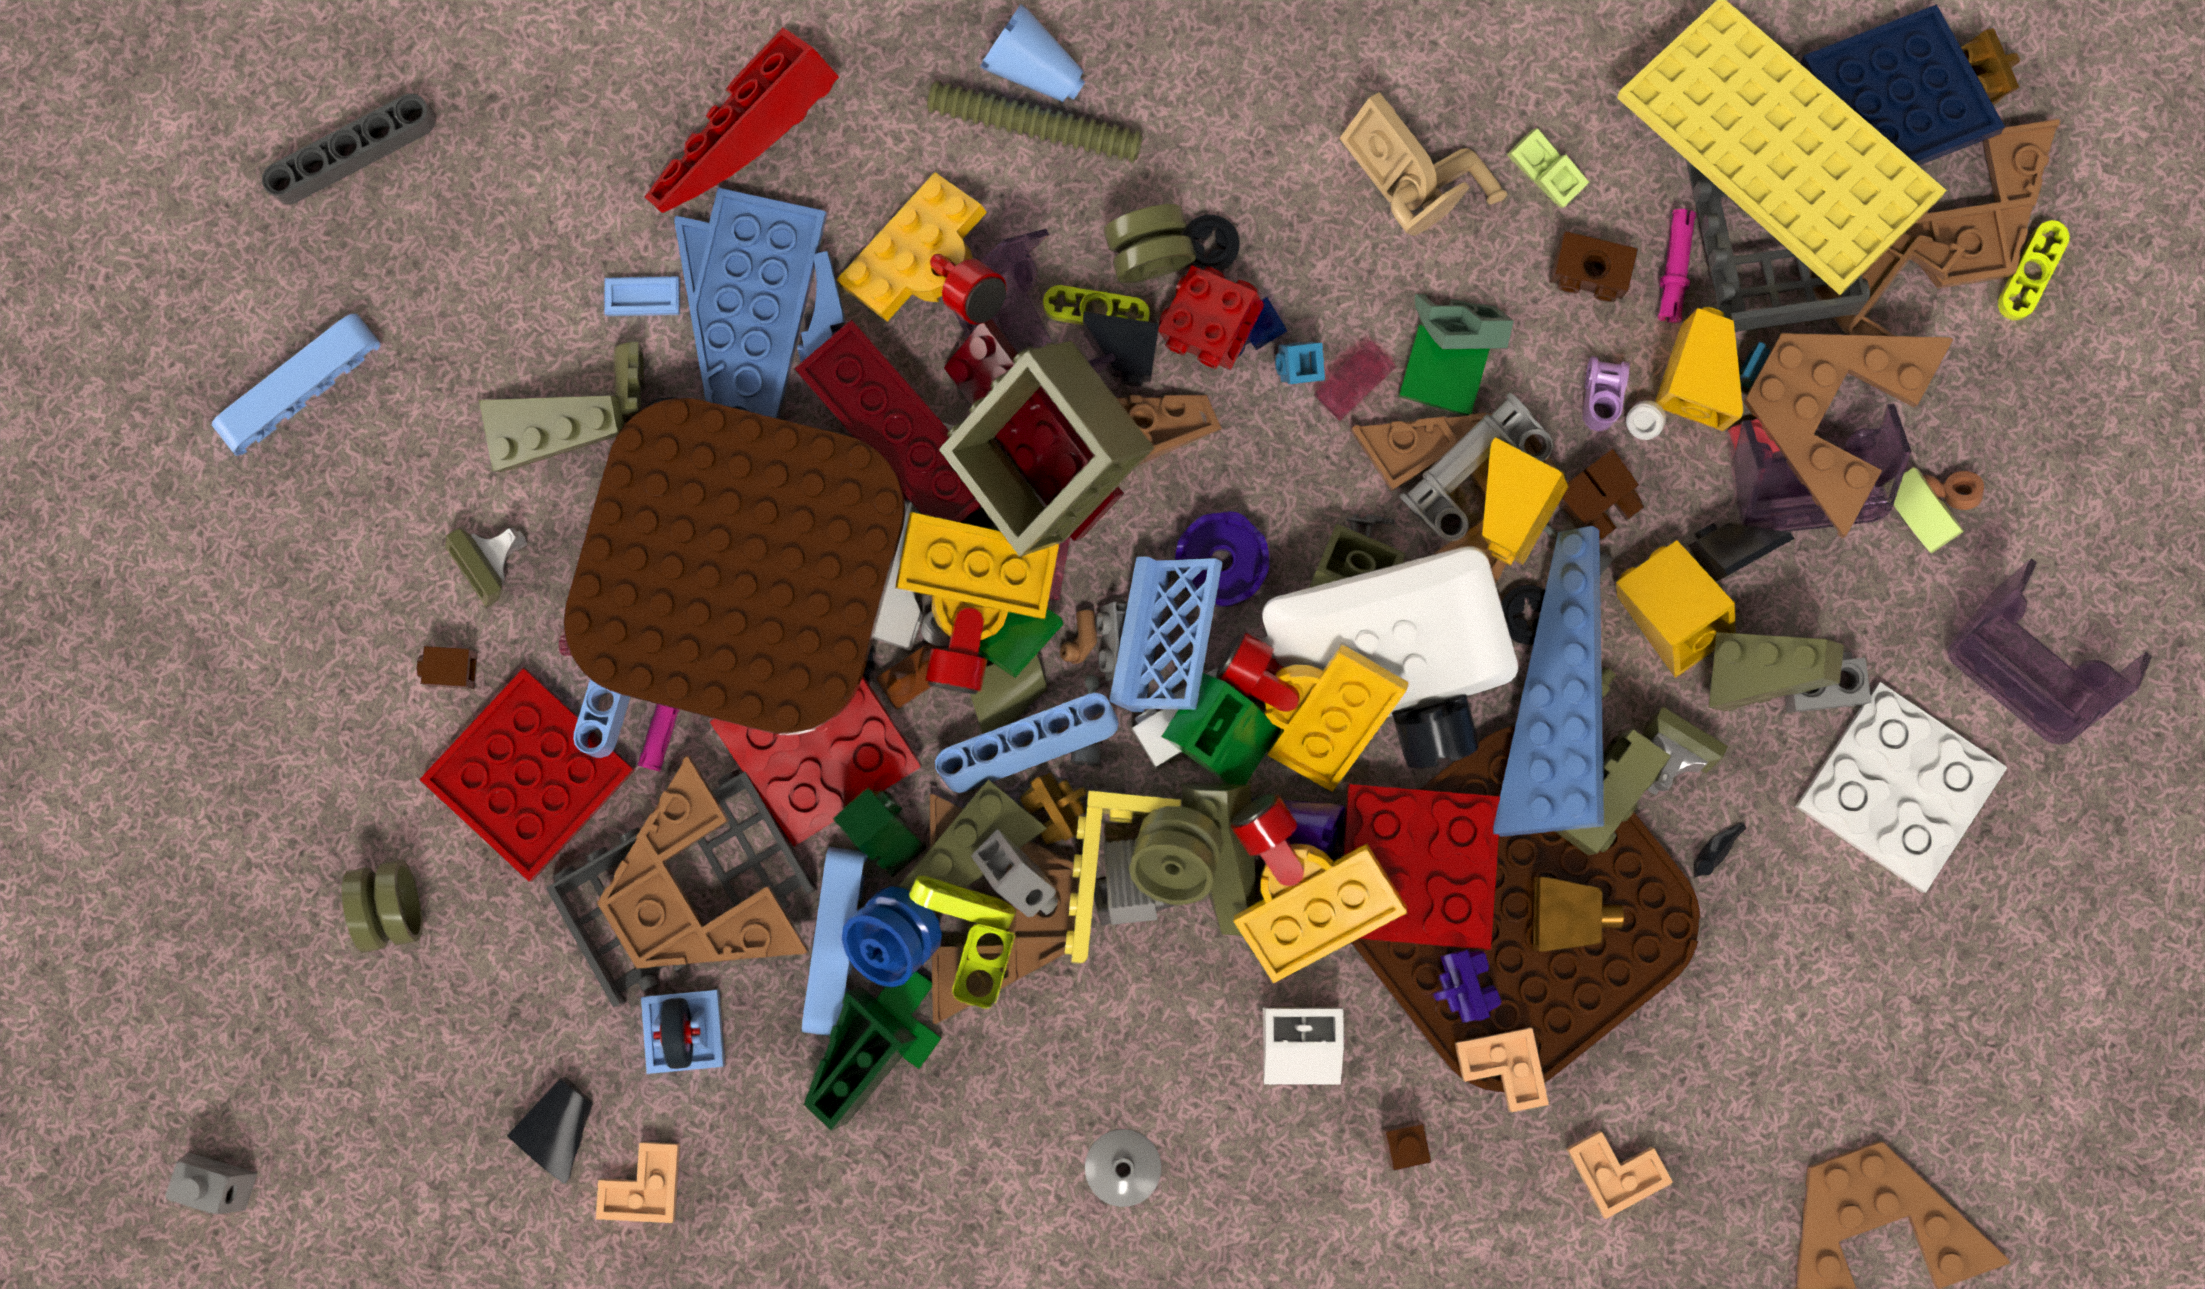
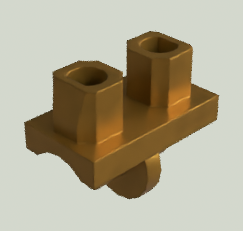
[1961,28,2020,105]
[1020,772,1088,844]

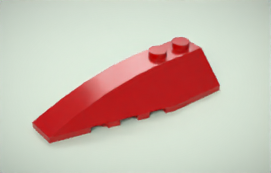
[645,28,839,214]

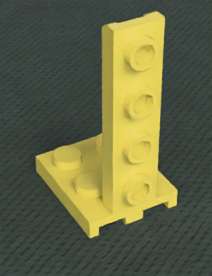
[1065,791,1181,964]

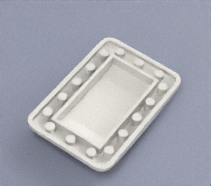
[1262,546,1518,717]

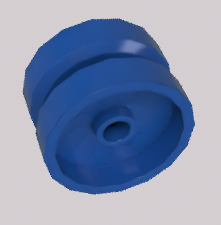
[842,886,942,987]

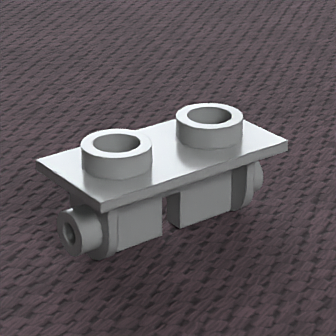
[1096,602,1128,681]

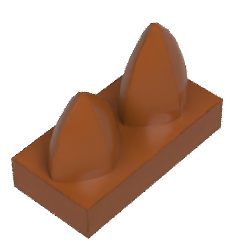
[876,643,948,710]

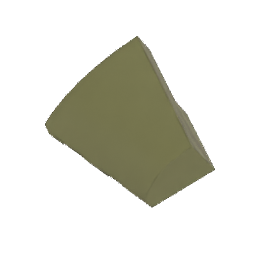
[614,342,645,423]
[970,655,1048,734]

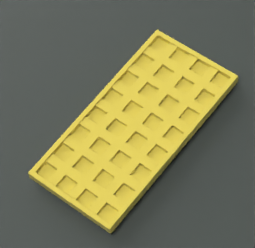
[1617,0,1947,295]

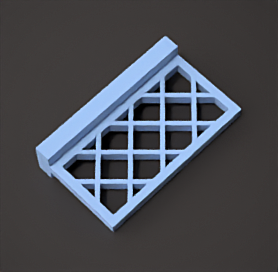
[1109,556,1222,712]

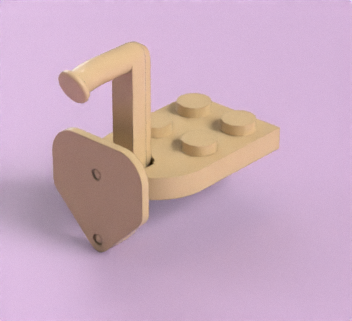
[1339,92,1507,236]

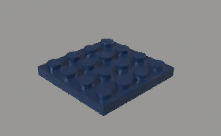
[1800,4,2005,166]

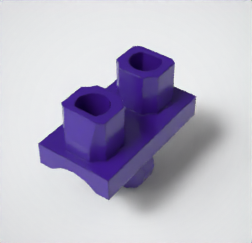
[1433,950,1501,1023]

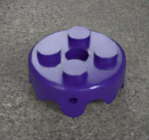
[1175,511,1269,607]

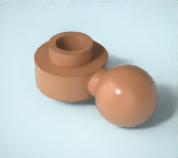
[1923,471,1984,510]

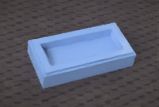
[604,276,680,316]

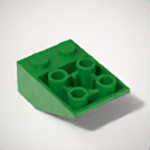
[1161,673,1280,784]

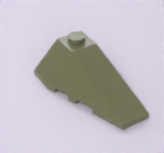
[1181,782,1257,936]

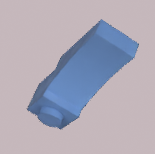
[797,251,847,362]

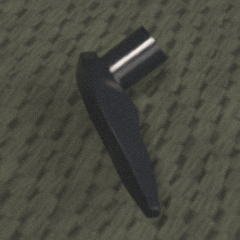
[1694,823,1746,878]

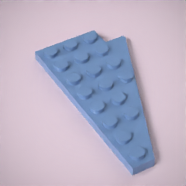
[674,188,827,419]

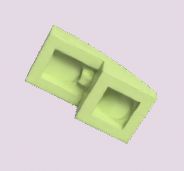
[1506,128,1589,208]
[1883,467,1964,553]

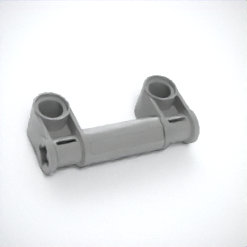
[1399,392,1553,541]

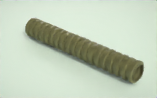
[927,80,1143,163]

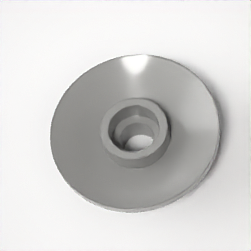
[1085,1129,1161,1207]

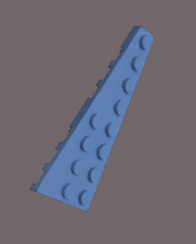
[1493,526,1604,837]

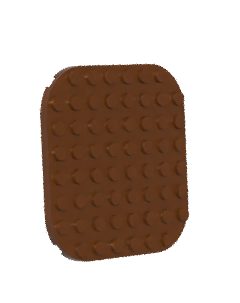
[564,398,905,735]
[1351,726,1701,1092]

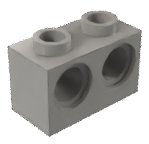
[1785,652,1872,713]

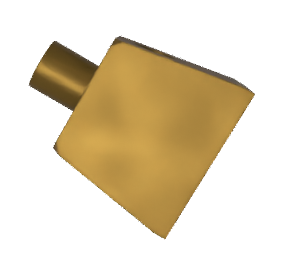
[1533,877,1624,951]

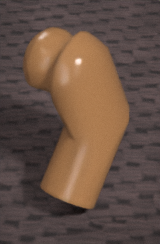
[1060,610,1097,664]

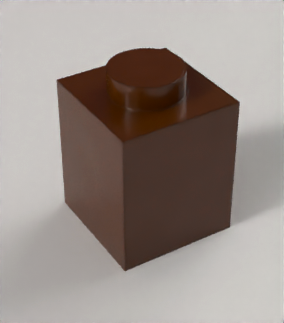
[417,646,478,689]
[1381,1120,1432,1170]

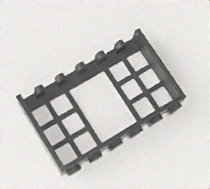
[1686,160,1870,332]
[546,770,817,1008]

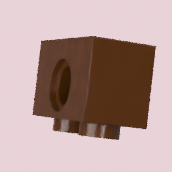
[1549,231,1638,302]

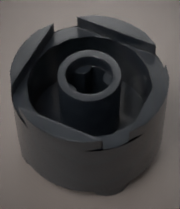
[1392,694,1479,768]

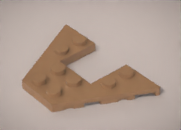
[1904,119,2060,289]
[1743,333,1953,538]
[1350,412,1558,583]
[597,756,809,969]
[930,794,1080,1024]
[1795,1141,2010,1289]

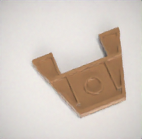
[1808,234,1965,336]

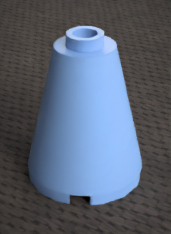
[980,4,1085,102]

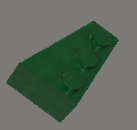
[832,788,927,877]
[803,987,917,1131]

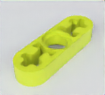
[1998,220,2070,320]
[1043,285,1150,325]
[909,876,1016,931]

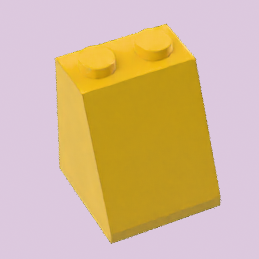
[1655,307,1743,431]
[1482,437,1568,566]
[1616,540,1736,678]

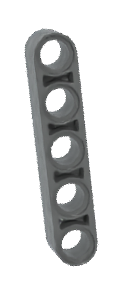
[262,94,436,205]

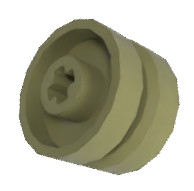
[1104,204,1196,283]
[1129,806,1223,905]
[341,860,423,953]

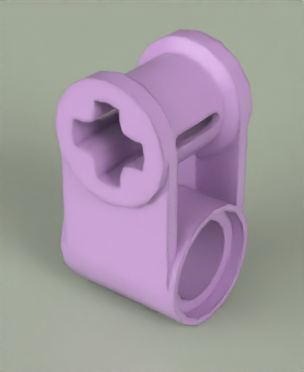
[1582,356,1630,431]

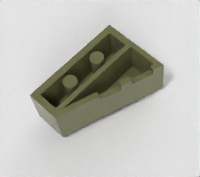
[1708,632,1844,712]
[1555,729,1672,856]

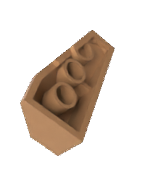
[1116,395,1222,465]

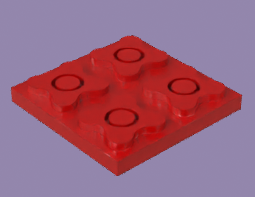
[419,668,635,882]
[710,676,922,847]
[1342,784,1500,950]

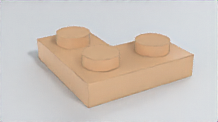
[1455,1027,1549,1112]
[1566,1130,1673,1219]
[596,1142,680,1223]

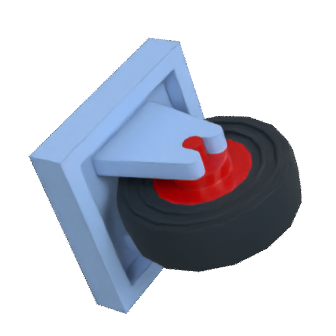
[641,989,725,1074]

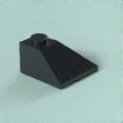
[1083,312,1159,387]
[1688,523,1794,582]

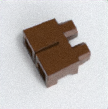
[1558,448,1644,541]

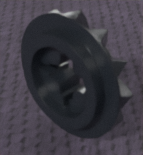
[1182,215,1240,271]
[1501,585,1545,645]

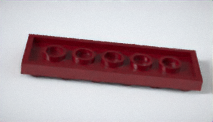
[944,318,1124,541]
[794,319,982,523]

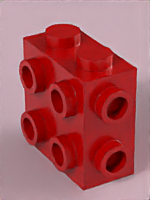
[1158,266,1264,370]

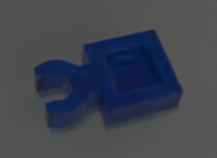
[1238,297,1288,357]

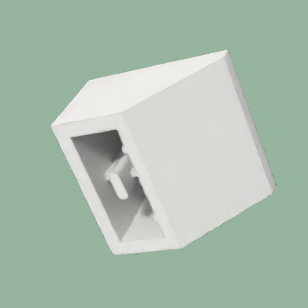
[1263,1007,1344,1084]

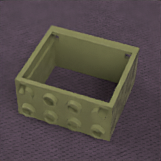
[939,341,1154,557]

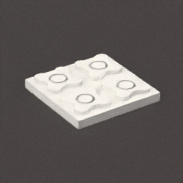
[1795,682,2008,893]

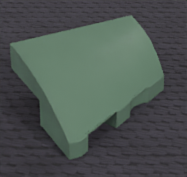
[1415,294,1514,349]

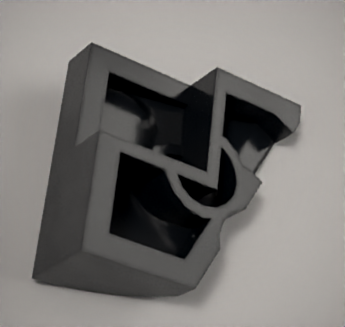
[507,1077,593,1184]

